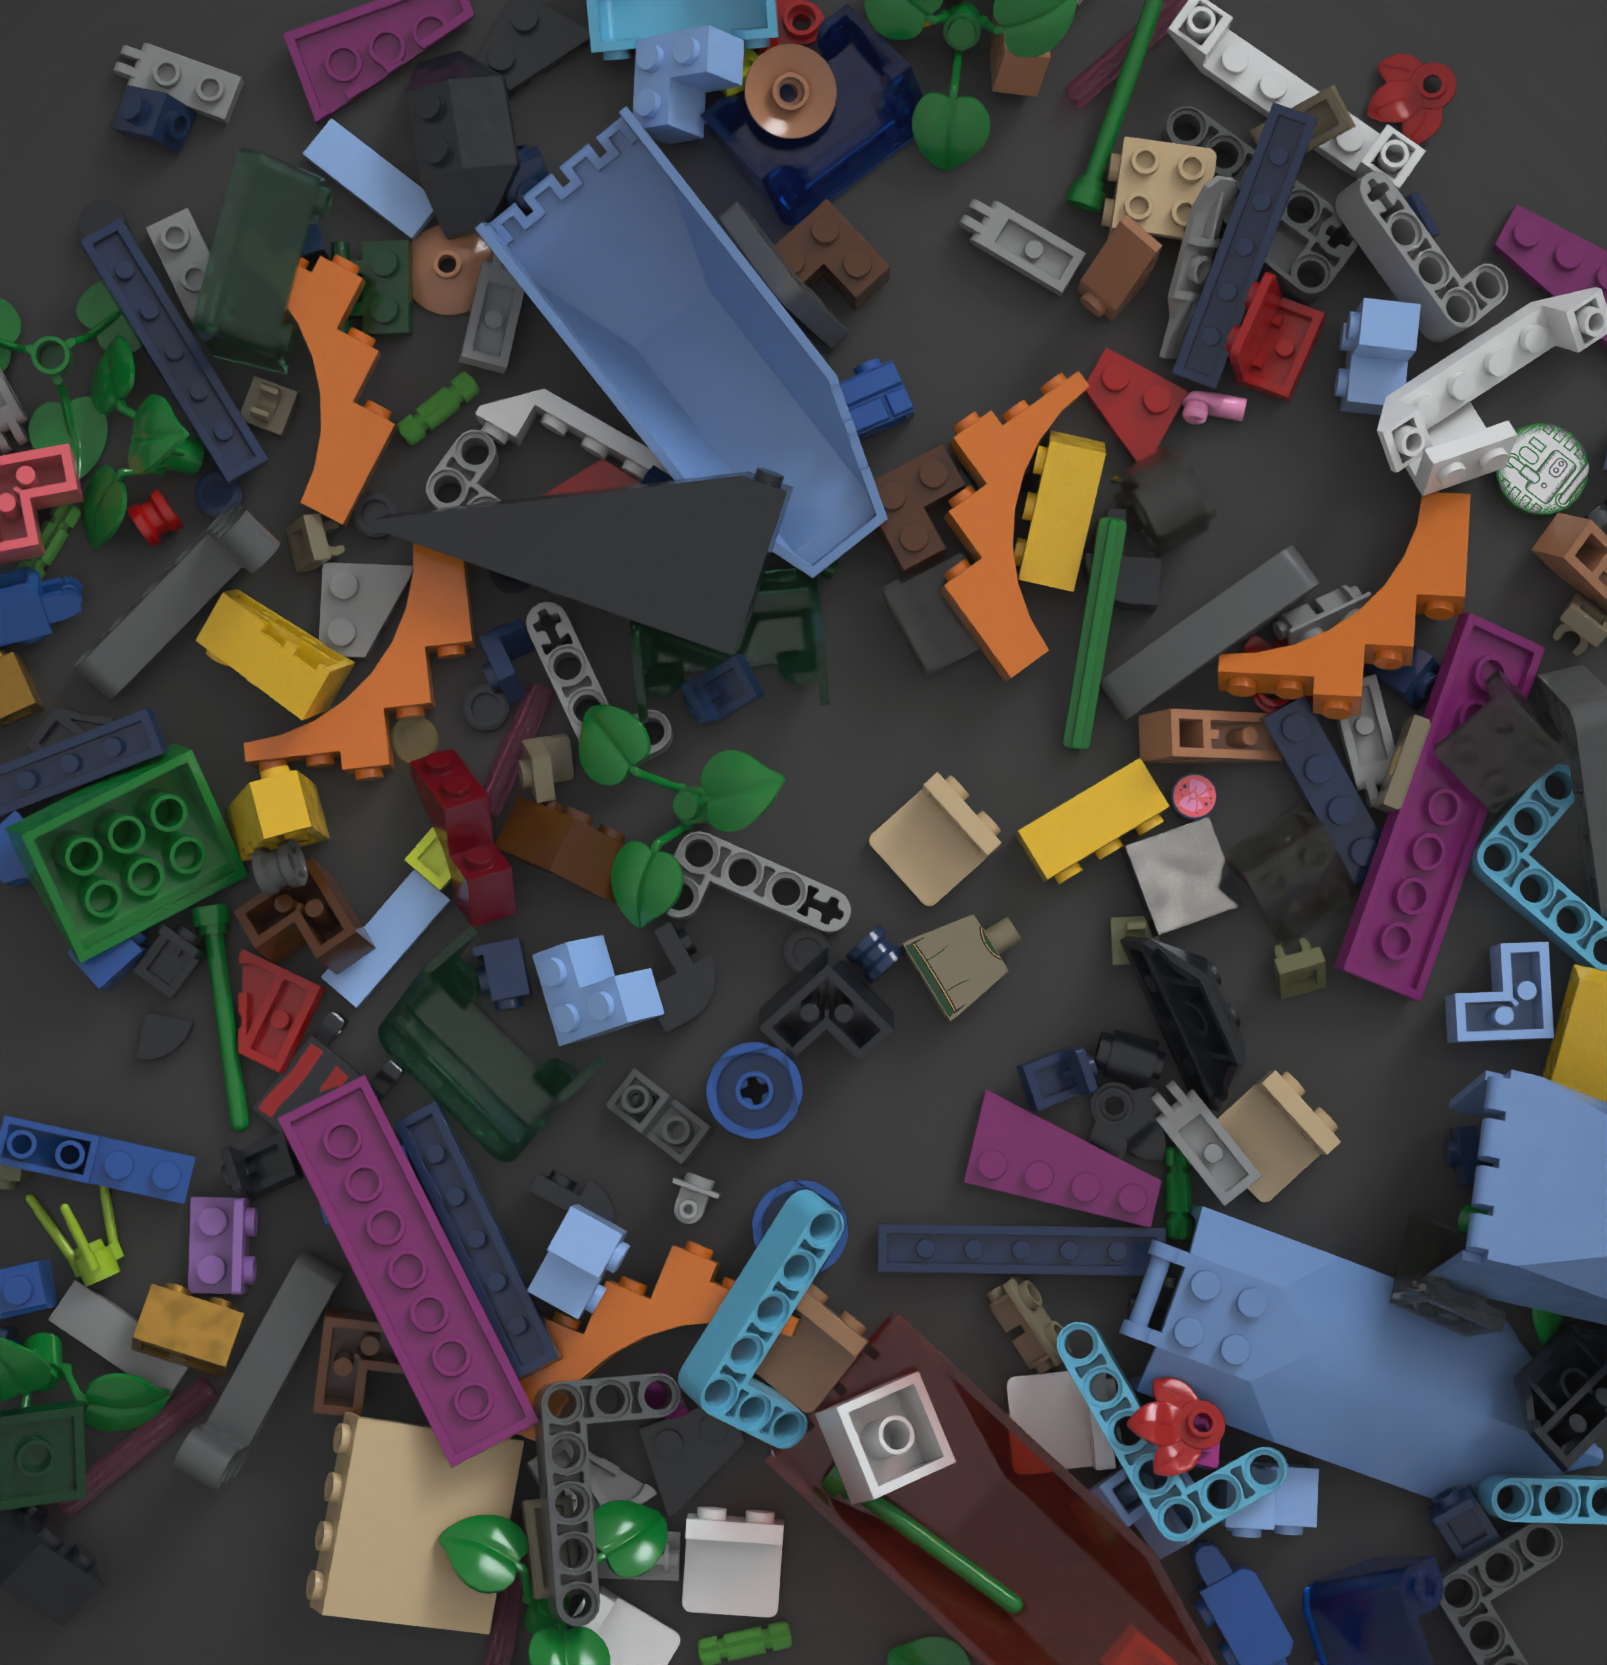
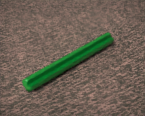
[1062,517,1127,750]

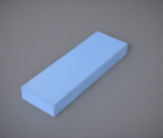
[302,118,435,242]
[321,869,451,1009]

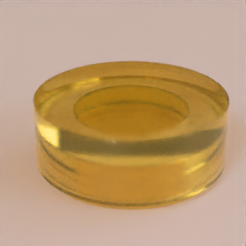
[390,717,439,764]

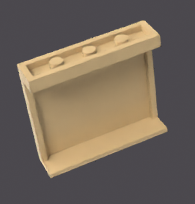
[306,1411,524,1634]

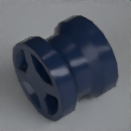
[845,925,905,984]

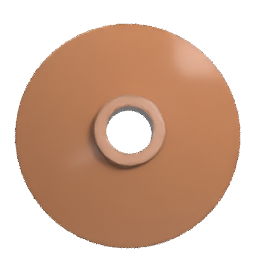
[744,44,837,139]
[412,225,493,316]

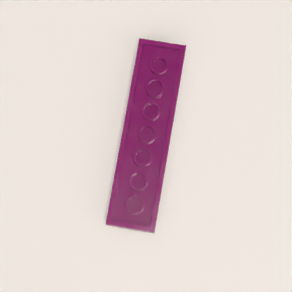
[1334,613,1545,1002]
[277,1075,540,1468]

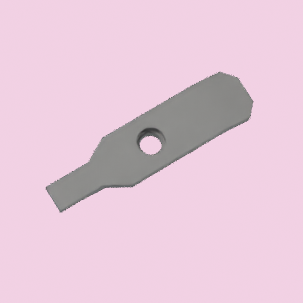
[1159,176,1238,359]

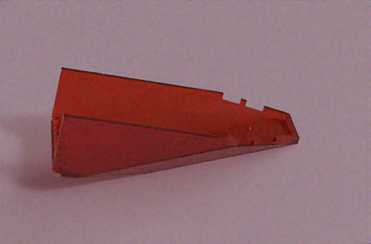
[765,1309,1217,1665]

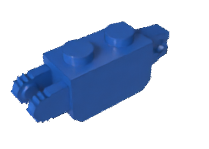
[0,566,83,647]
[1190,1540,1294,1665]

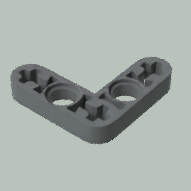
[719,201,850,348]

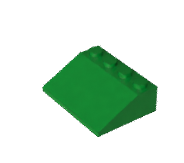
[5,743,248,963]

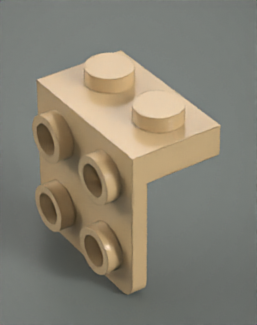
[1101,136,1217,240]
[869,772,1001,907]
[1217,1070,1341,1202]

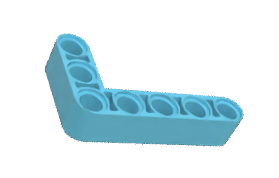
[1469,764,1607,971]
[678,1189,844,1449]
[1057,1322,1288,1542]
[1477,1473,1607,1525]

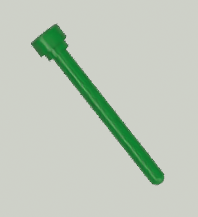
[1065,0,1163,213]
[191,903,249,1132]
[821,1464,1023,1614]

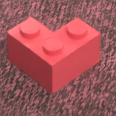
[0,443,84,564]

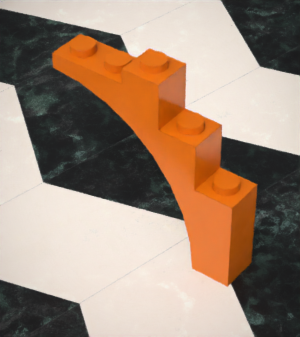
[218,226,397,526]
[938,371,1089,682]
[1218,492,1471,720]
[243,543,476,781]
[518,1240,802,1442]

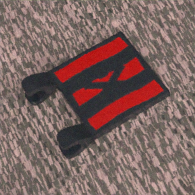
[252,1011,406,1132]

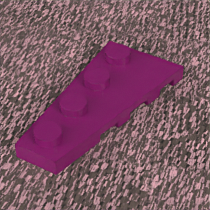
[283,0,475,125]
[1492,204,1607,349]
[964,1090,1161,1228]

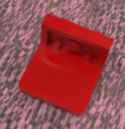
[1226,272,1326,403]

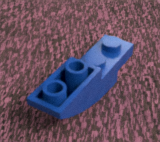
[0,1115,196,1204]

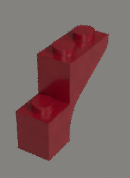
[409,749,516,927]

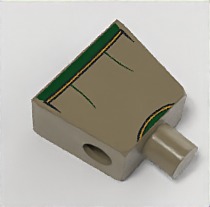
[901,914,1022,1023]

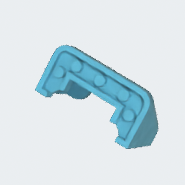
[586,0,779,60]

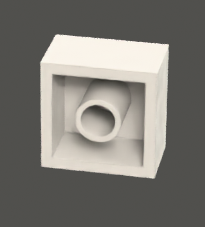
[815,1371,956,1505]

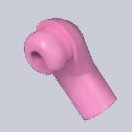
[1182,391,1247,425]

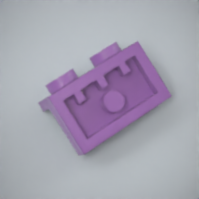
[188,1197,258,1295]

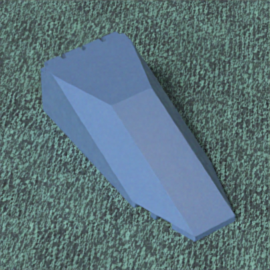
[475,106,888,578]
[1425,1070,1607,1325]

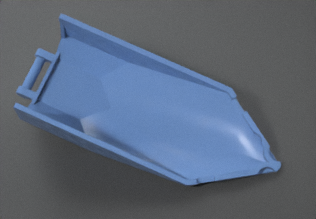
[1119,1205,1603,1499]

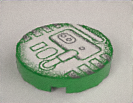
[1494,423,1589,517]

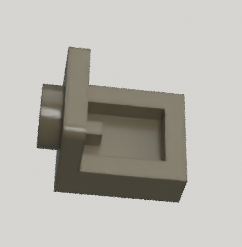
[518,733,574,803]

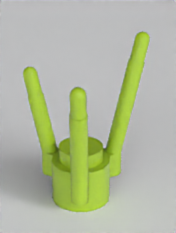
[25,1186,125,1287]

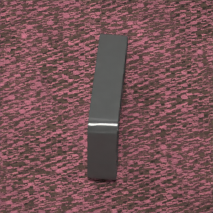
[73,502,281,700]
[1534,664,1607,919]
[172,1250,346,1491]
[533,1373,681,1626]
[1430,1522,1563,1665]

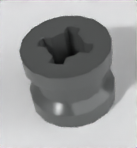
[252,839,308,896]

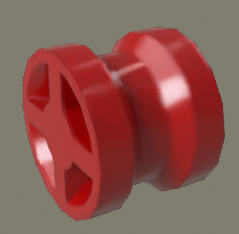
[126,488,184,548]

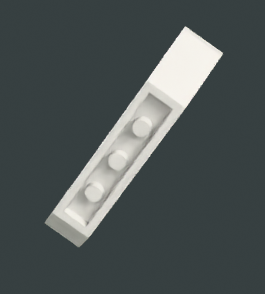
[1167,0,1426,190]
[1377,287,1607,473]
[475,389,671,482]

